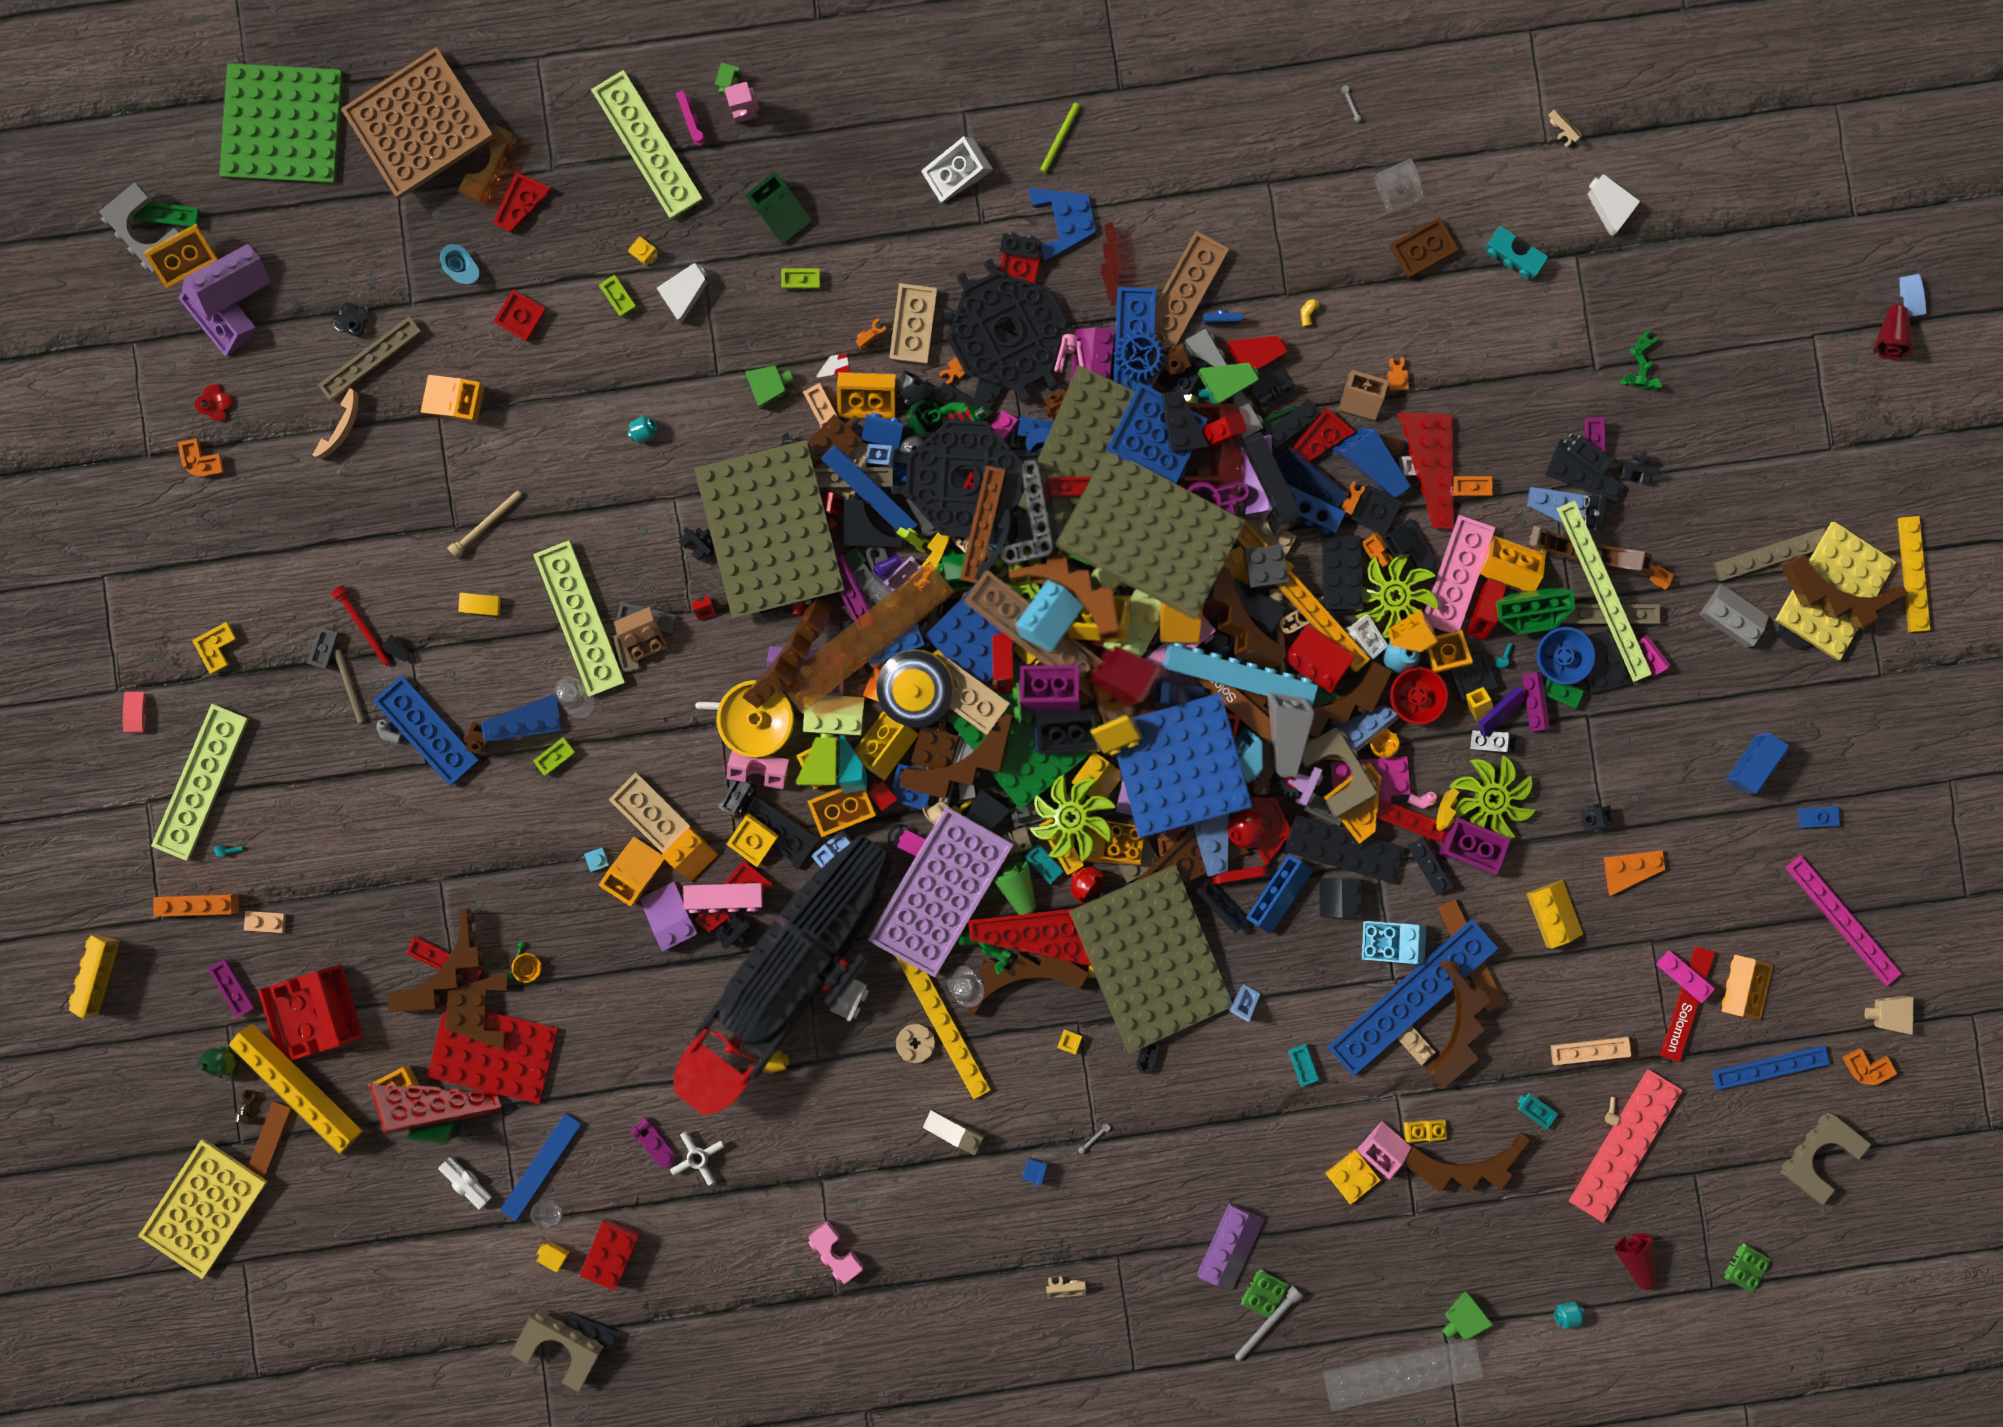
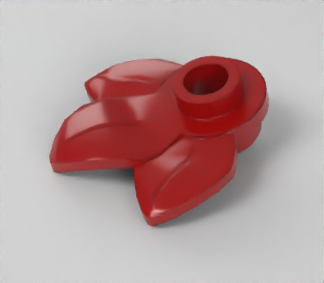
[194,383,234,421]

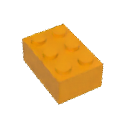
[144,223,218,288]
[807,788,877,837]

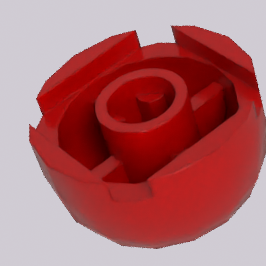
[1227,809,1266,848]
[1070,866,1107,905]

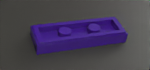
[1478,686,1525,737]

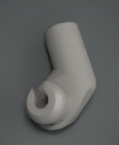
[376,720,401,744]

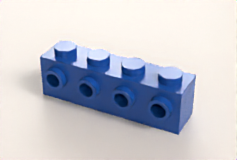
[1246,854,1313,935]

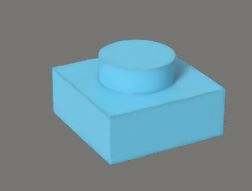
[584,847,610,872]

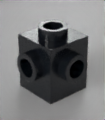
[1580,803,1614,832]

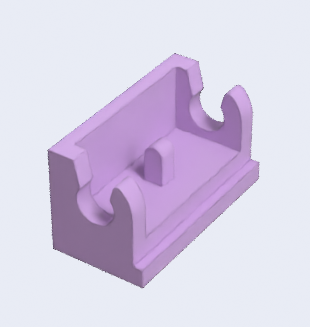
[883,556,925,597]

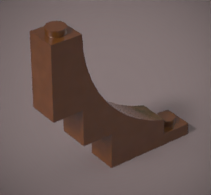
[1203,566,1283,669]
[1234,687,1276,797]
[899,712,1015,798]

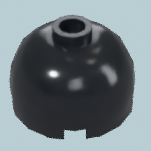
[898,371,937,406]
[1200,622,1235,660]

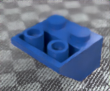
[862,412,905,452]

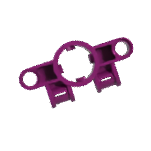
[1187,481,1249,516]

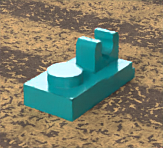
[1517,1093,1558,1130]

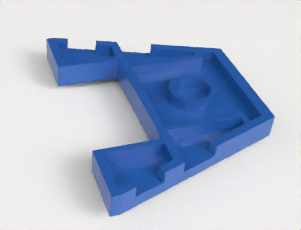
[1029,188,1096,262]

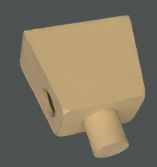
[1865,996,1913,1034]

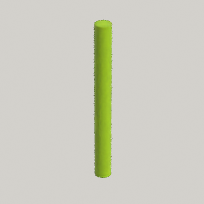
[1040,103,1081,174]

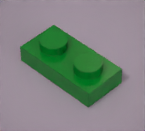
[1544,677,1584,709]

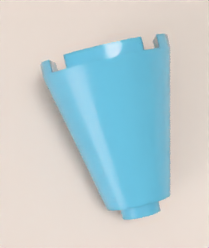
[1382,641,1421,675]

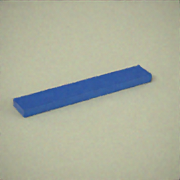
[822,444,918,531]
[1712,1045,1830,1090]
[500,1113,582,1221]

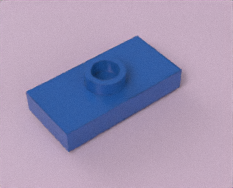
[1202,310,1242,325]
[1798,807,1840,828]

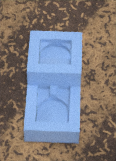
[1899,274,1926,317]
[811,829,852,868]

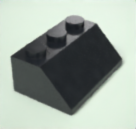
[1214,578,1286,638]
[1035,704,1097,755]

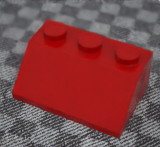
[1283,624,1356,693]

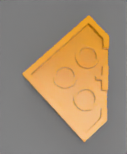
[1323,762,1381,843]

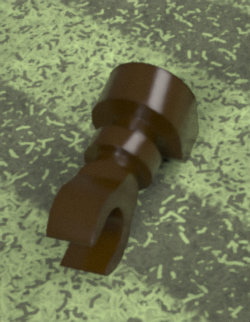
[233,1090,257,1125]

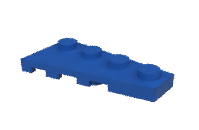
[481,693,562,742]

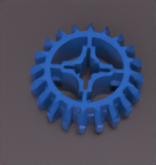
[1114,329,1166,382]

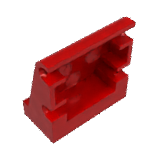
[258,964,364,1061]

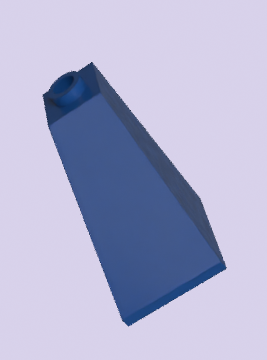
[1333,427,1411,498]

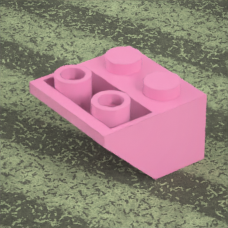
[1357,1121,1411,1179]

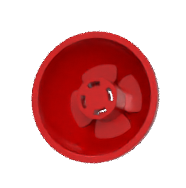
[1390,667,1448,724]

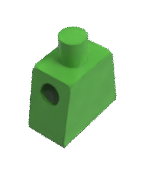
[745,366,794,409]
[1442,1291,1492,1340]

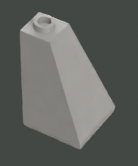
[1268,692,1314,777]

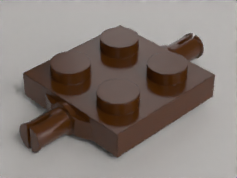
[808,414,862,468]
[911,716,959,769]

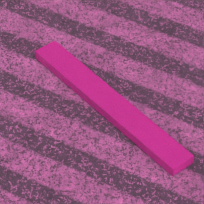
[1785,856,1902,986]

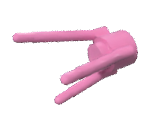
[1055,334,1084,373]

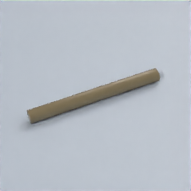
[333,649,365,724]

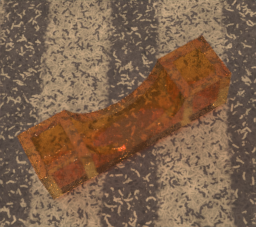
[458,123,517,206]

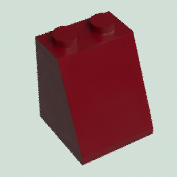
[1091,646,1161,707]

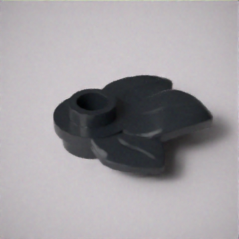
[332,302,369,337]

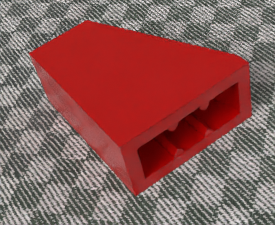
[1227,335,1288,371]
[1466,579,1506,641]
[992,633,1013,693]

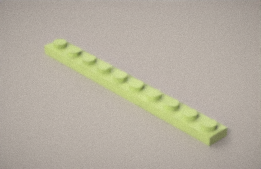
[1556,500,1651,682]

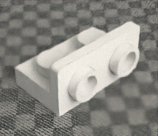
[1343,615,1388,659]
[830,979,869,1021]

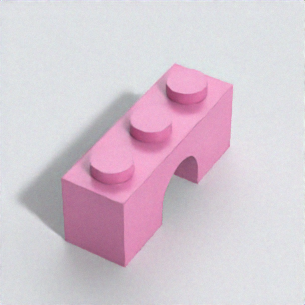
[724,82,759,123]
[726,750,789,789]
[808,1221,864,1284]

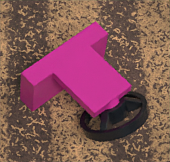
[887,824,931,856]

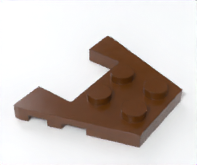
[446,973,509,1049]

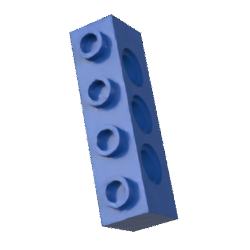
[1287,484,1345,536]

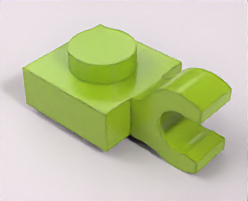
[896,527,930,553]

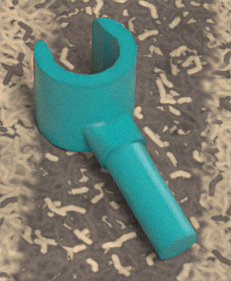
[1495,643,1513,668]
[213,844,243,857]

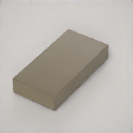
[613,635,641,673]

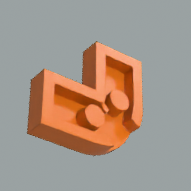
[178,439,224,477]
[1842,1048,1897,1085]

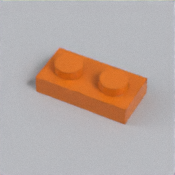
[1453,476,1492,496]

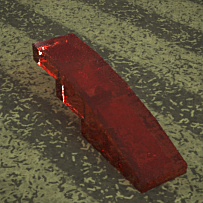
[1100,222,1118,305]

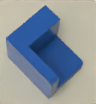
[1022,1157,1047,1187]

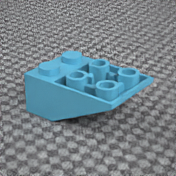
[1362,921,1426,964]

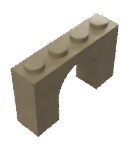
[1301,727,1378,819]
[1780,1113,1871,1205]
[510,1309,604,1392]

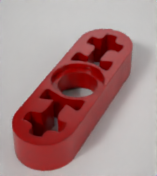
[1212,865,1268,884]

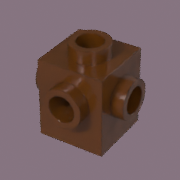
[1161,343,1191,375]
[1044,390,1066,421]
[464,721,493,755]

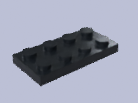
[1321,535,1363,611]

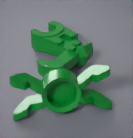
[1619,329,1662,392]
[958,931,1013,975]

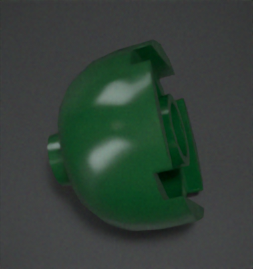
[906,400,943,439]
[196,1046,238,1081]

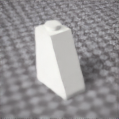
[1587,174,1640,236]
[657,263,708,323]

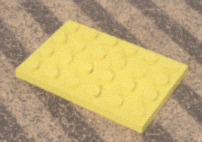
[1775,522,1896,660]
[139,1139,268,1279]

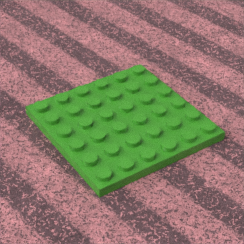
[219,64,343,184]

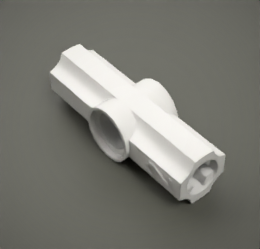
[438,1156,492,1209]

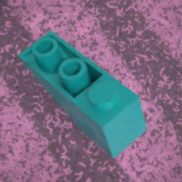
[836,734,867,793]

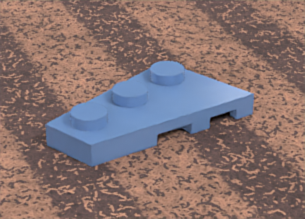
[1527,487,1588,525]
[1329,704,1398,753]
[1192,813,1229,876]

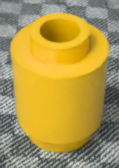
[762,1051,790,1074]

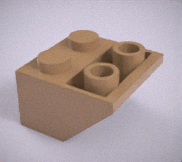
[1338,370,1389,421]
[614,607,668,662]

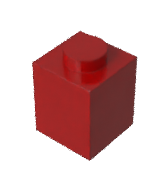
[868,781,898,811]

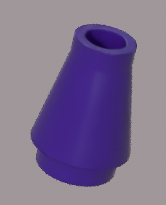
[873,555,902,580]

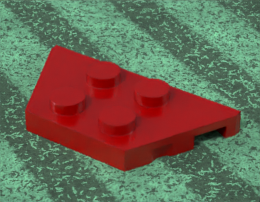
[1239,797,1290,865]

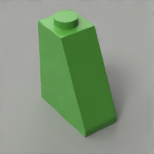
[1198,363,1259,406]

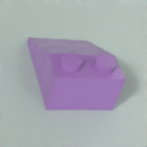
[640,881,700,951]

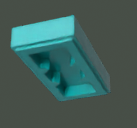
[1024,844,1064,885]
[1288,1043,1320,1087]

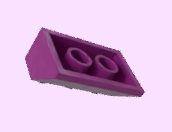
[1070,327,1114,383]
[1019,665,1080,711]
[1438,817,1511,876]

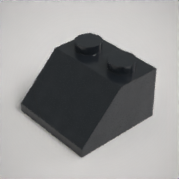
[1319,878,1361,918]

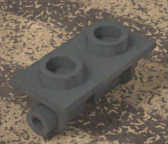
[1010,799,1048,827]

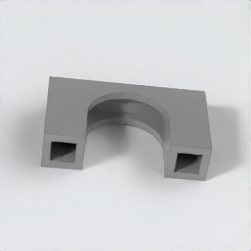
[99,182,180,273]

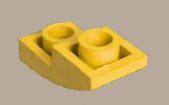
[459,593,501,615]
[1437,788,1459,831]
[1404,1119,1447,1142]

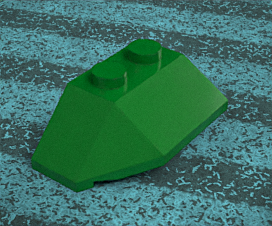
[1496,588,1575,635]

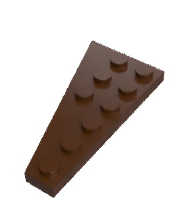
[1135,826,1249,883]

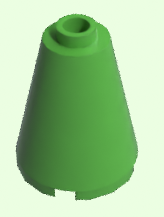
[993,861,1036,915]

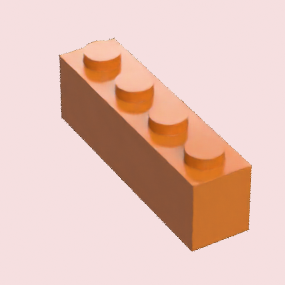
[153,894,239,917]

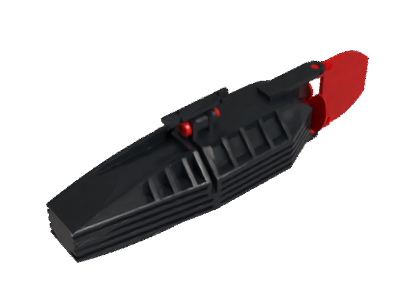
[674,835,894,1115]

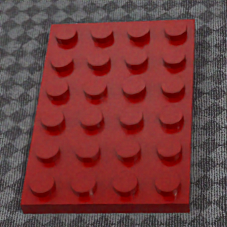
[427,1001,559,1104]

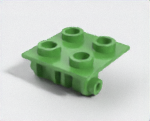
[1013,683,1035,724]
[1724,1244,1771,1293]
[1241,1269,1289,1318]

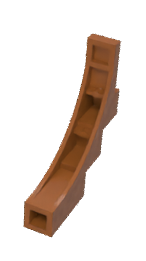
[1009,553,1120,642]

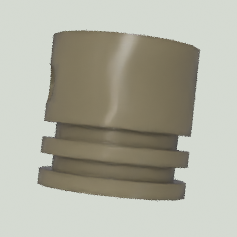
[1003,827,1032,855]

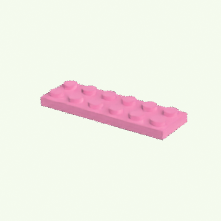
[1424,515,1495,633]

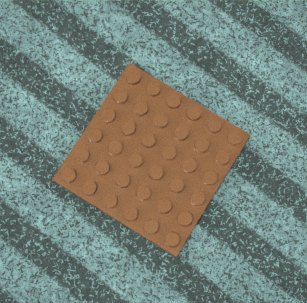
[341,47,495,200]

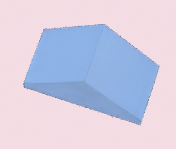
[1229,984,1260,1022]

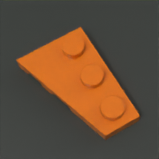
[1603,850,1665,896]

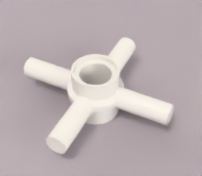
[670,1131,725,1186]

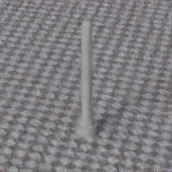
[1235,1286,1304,1361]

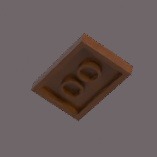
[1389,217,1458,279]

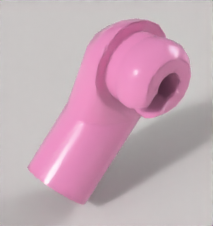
[1407,792,1437,809]

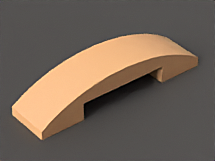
[312,388,359,460]

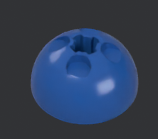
[1536,627,1595,684]

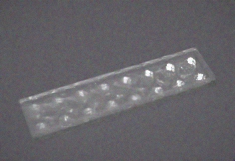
[1322,1338,1483,1411]

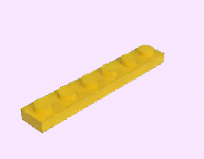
[1898,516,1930,632]

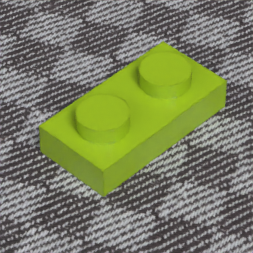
[781,268,820,289]
[599,275,637,318]
[533,737,576,776]

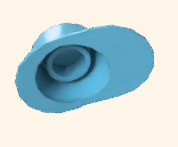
[440,244,479,285]

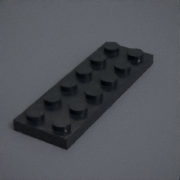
[1284,815,1405,884]

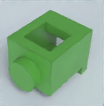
[715,63,741,95]

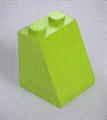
[796,734,838,785]

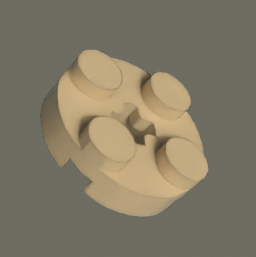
[896,1023,935,1063]

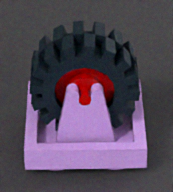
[1274,763,1323,806]

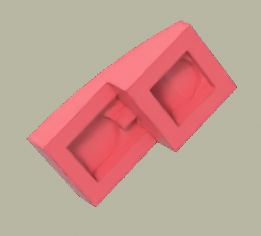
[123,692,146,733]

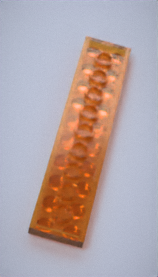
[783,562,955,713]

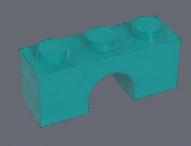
[1484,226,1548,280]

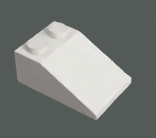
[922,136,993,203]

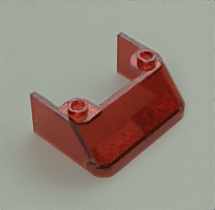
[1178,403,1241,485]

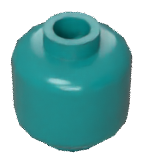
[628,416,658,444]
[1554,1301,1585,1330]

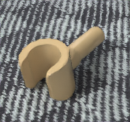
[1605,1097,1619,1125]

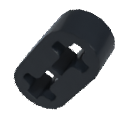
[1136,1041,1159,1074]

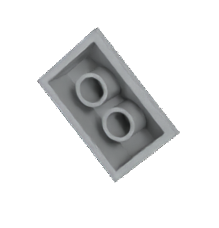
[1699,584,1769,648]

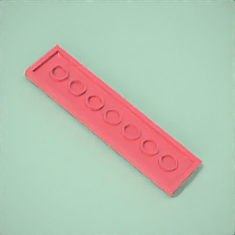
[1569,1069,1683,1223]

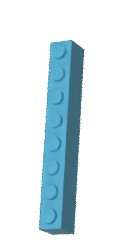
[1162,642,1318,708]

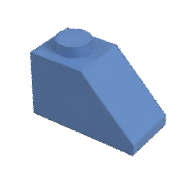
[865,444,898,468]

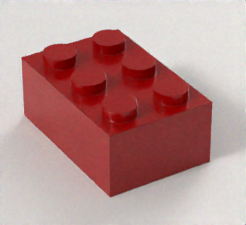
[579,1218,641,1291]

